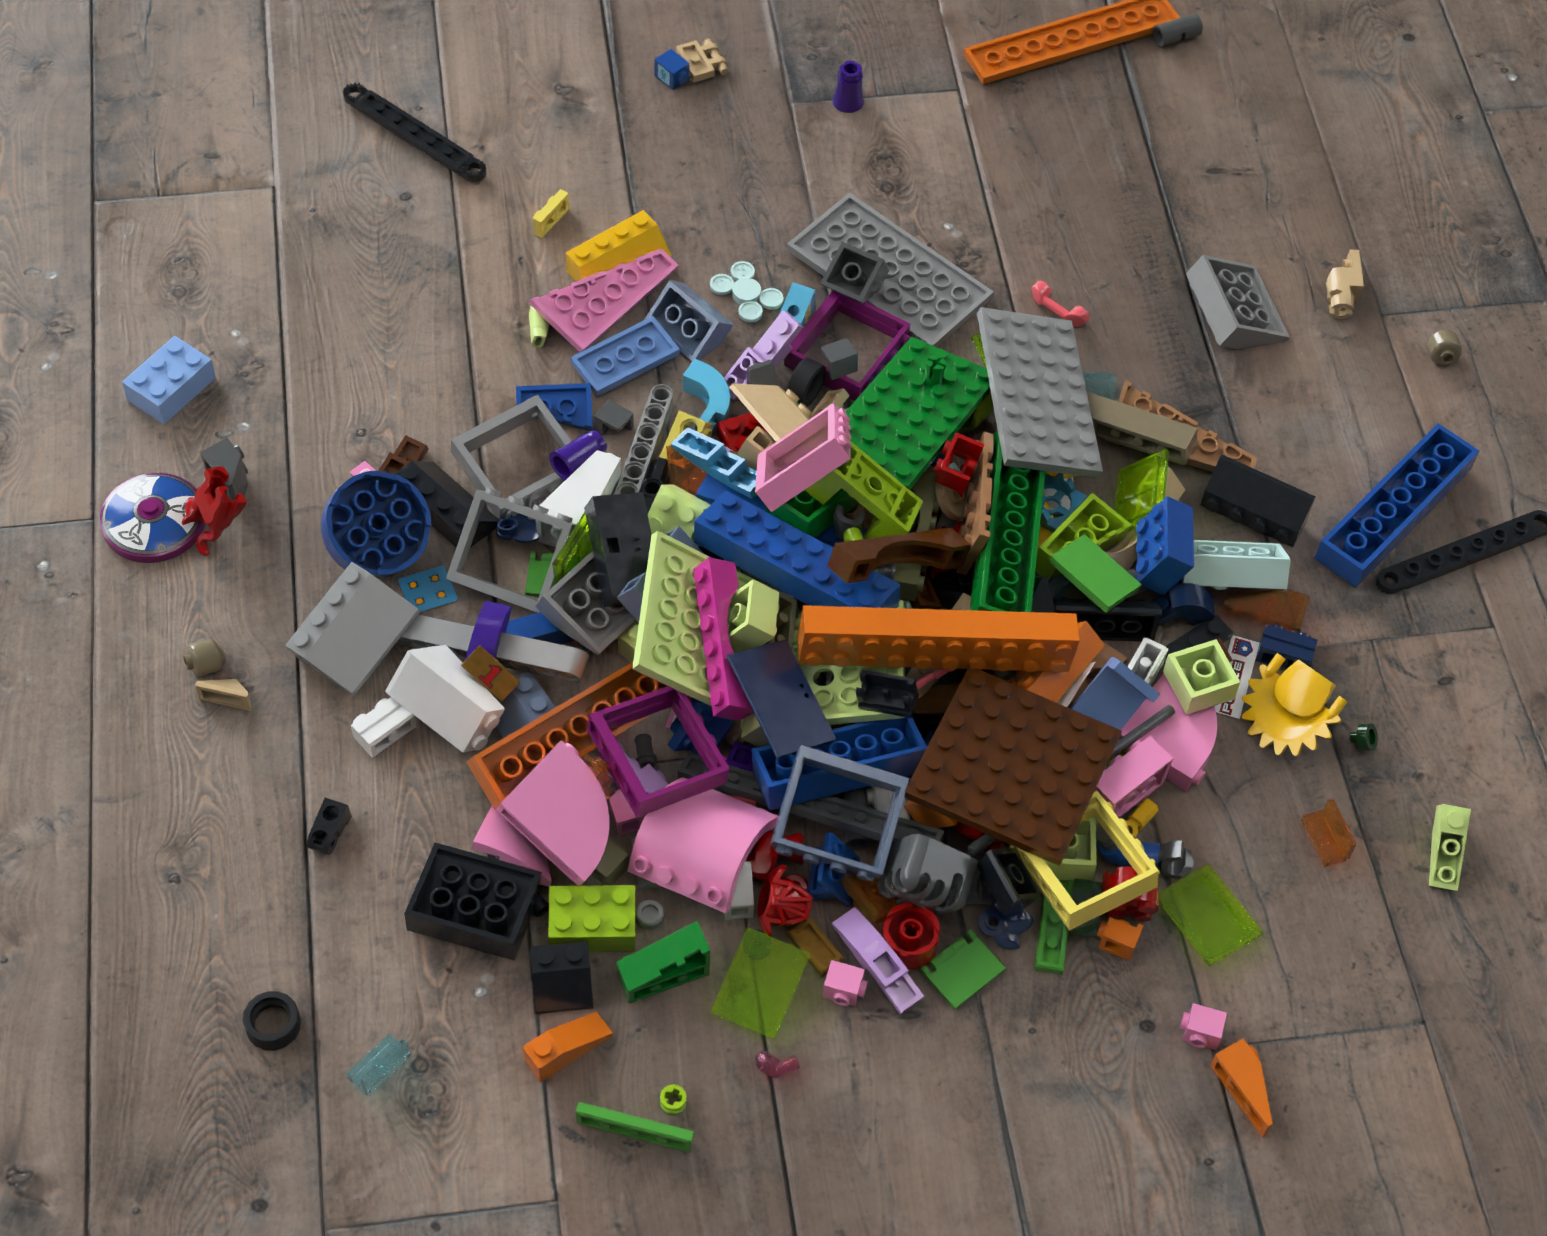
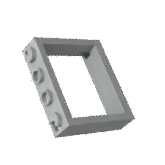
[451,395,572,520]
[446,487,579,613]

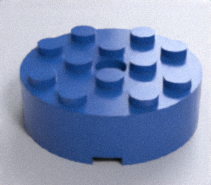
[321,471,431,579]

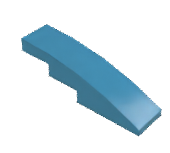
[671,427,757,499]

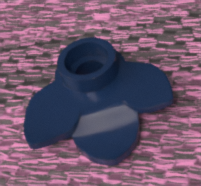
[496,513,539,543]
[978,902,1034,949]

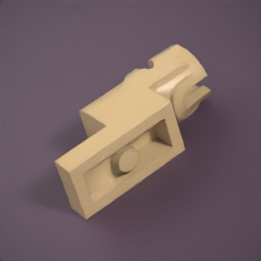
[1326,250,1364,319]

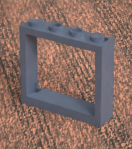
[770,745,909,881]

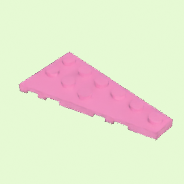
[529,249,679,352]

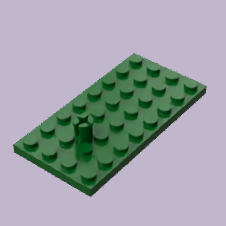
[817,337,991,490]

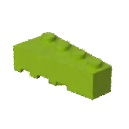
[1035,493,1132,581]

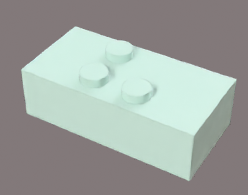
[1181,540,1291,590]

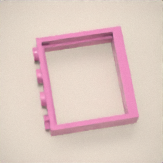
[755,403,852,512]

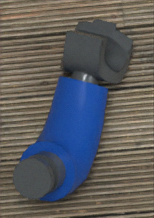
[1096,826,1194,879]

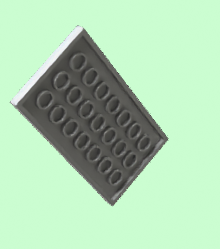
[787,193,994,347]
[977,307,1103,478]

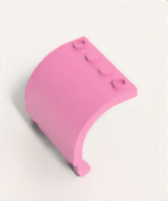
[627,777,779,913]

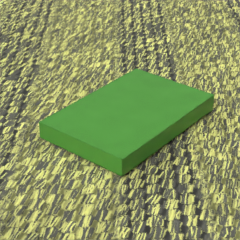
[1049,534,1142,613]

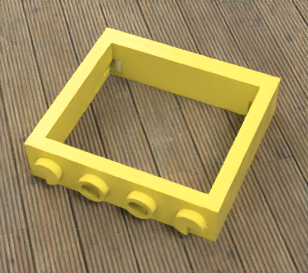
[1010,791,1160,930]

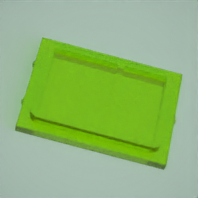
[1114,449,1169,532]
[552,511,593,584]
[1159,863,1263,966]
[710,927,811,1039]

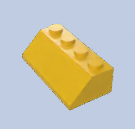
[565,210,672,281]

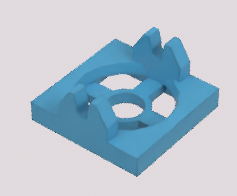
[1040,473,1087,533]

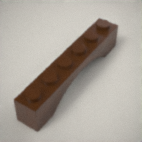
[827,528,971,584]

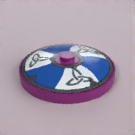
[100,473,205,563]

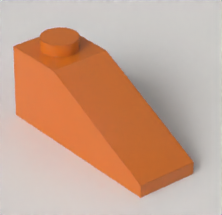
[522,1011,613,1083]
[1210,1038,1273,1137]

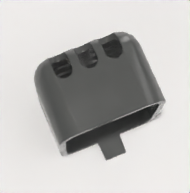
[877,834,978,917]

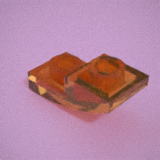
[583,753,616,800]

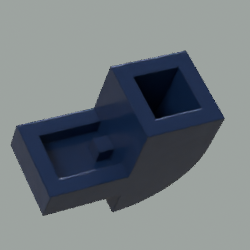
[1152,583,1216,626]

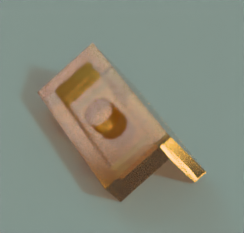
[1301,798,1356,867]

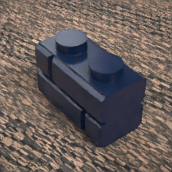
[1255,625,1318,670]

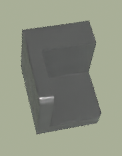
[821,338,858,380]
[594,400,634,435]

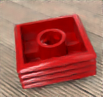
[717,412,770,452]

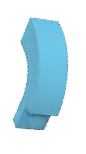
[683,358,730,437]

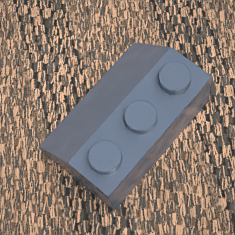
[644,280,733,361]
[495,671,555,738]

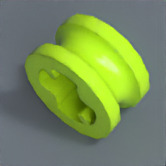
[660,1084,687,1115]

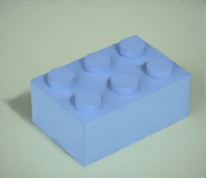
[122,336,216,425]

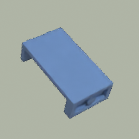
[1070,656,1160,730]

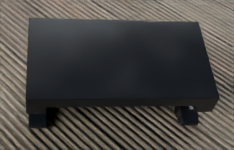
[856,670,919,718]

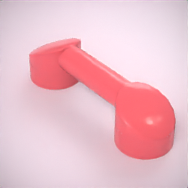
[1032,281,1089,327]

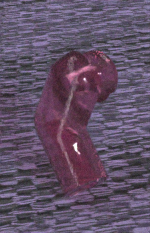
[755,1051,800,1078]

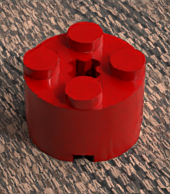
[1102,867,1159,922]
[881,903,940,970]

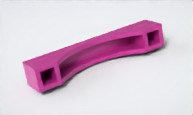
[693,557,753,721]

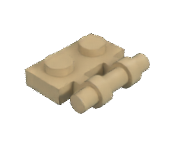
[676,39,729,82]

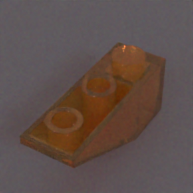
[1224,588,1310,631]

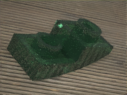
[1068,878,1102,937]

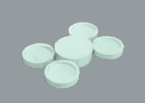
[710,261,783,323]

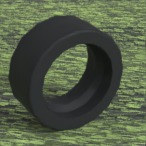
[786,358,826,407]
[242,991,301,1050]

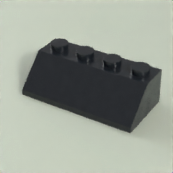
[1200,454,1316,547]
[394,461,500,548]
[1052,597,1162,642]

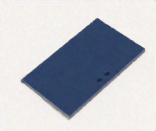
[726,639,836,759]

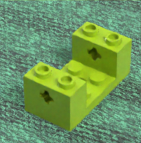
[805,441,923,539]

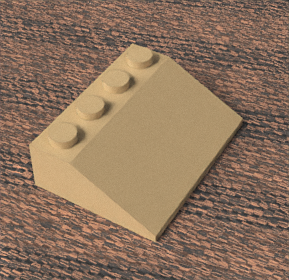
[729,383,815,459]

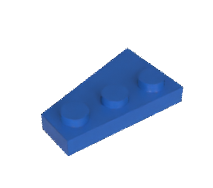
[516,383,593,431]

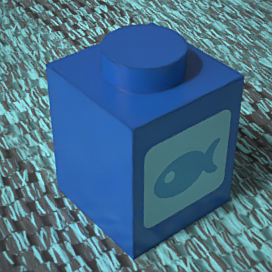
[654,49,690,90]

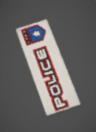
[1214,635,1259,719]

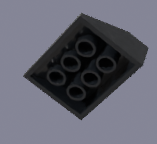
[404,842,542,961]

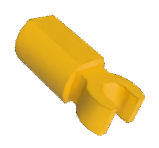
[1125,798,1159,839]

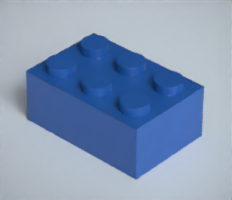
[1136,496,1194,595]

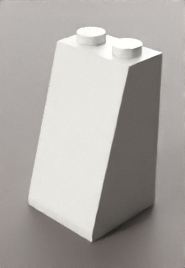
[536,450,621,558]
[385,645,505,753]

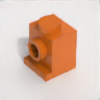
[1096,917,1144,961]

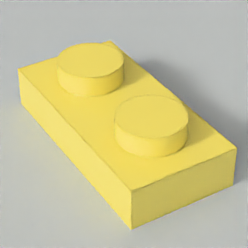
[532,189,569,238]

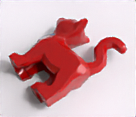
[182,467,247,556]
[745,830,809,890]

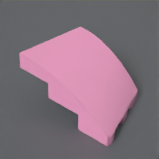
[473,806,551,887]

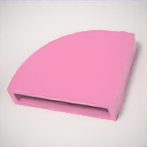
[1119,673,1217,792]
[496,740,609,886]

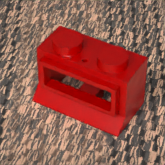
[933,432,985,498]

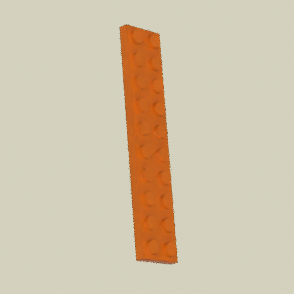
[963,0,1180,84]

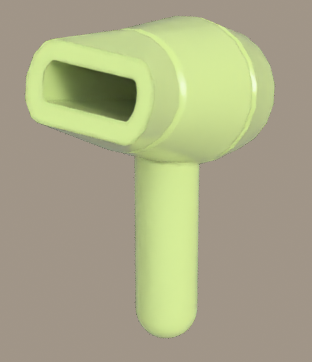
[529,306,550,347]

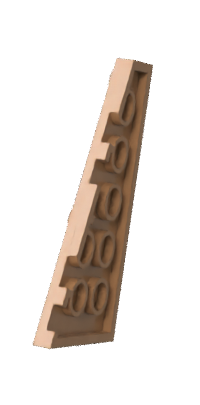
[1105,379,1257,472]
[956,432,994,575]

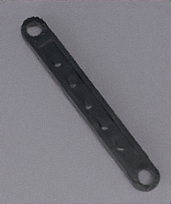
[343,83,487,182]
[1376,510,1547,595]

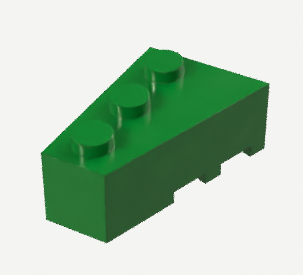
[616,921,710,1004]

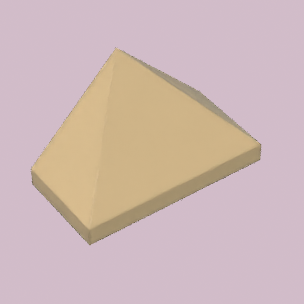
[195,679,252,711]

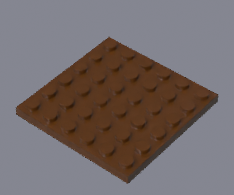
[904,666,1122,866]

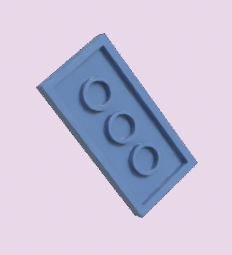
[570,316,680,397]

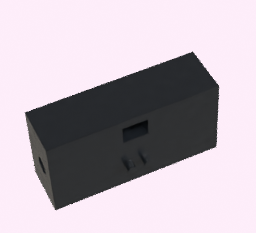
[584,492,652,607]

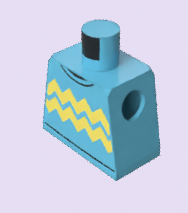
[779,282,816,327]

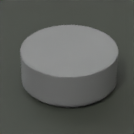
[636,900,664,930]

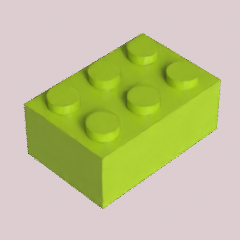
[548,885,636,952]

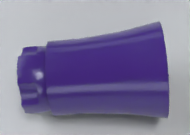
[832,61,864,113]
[549,430,607,481]

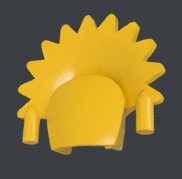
[1242,653,1348,757]

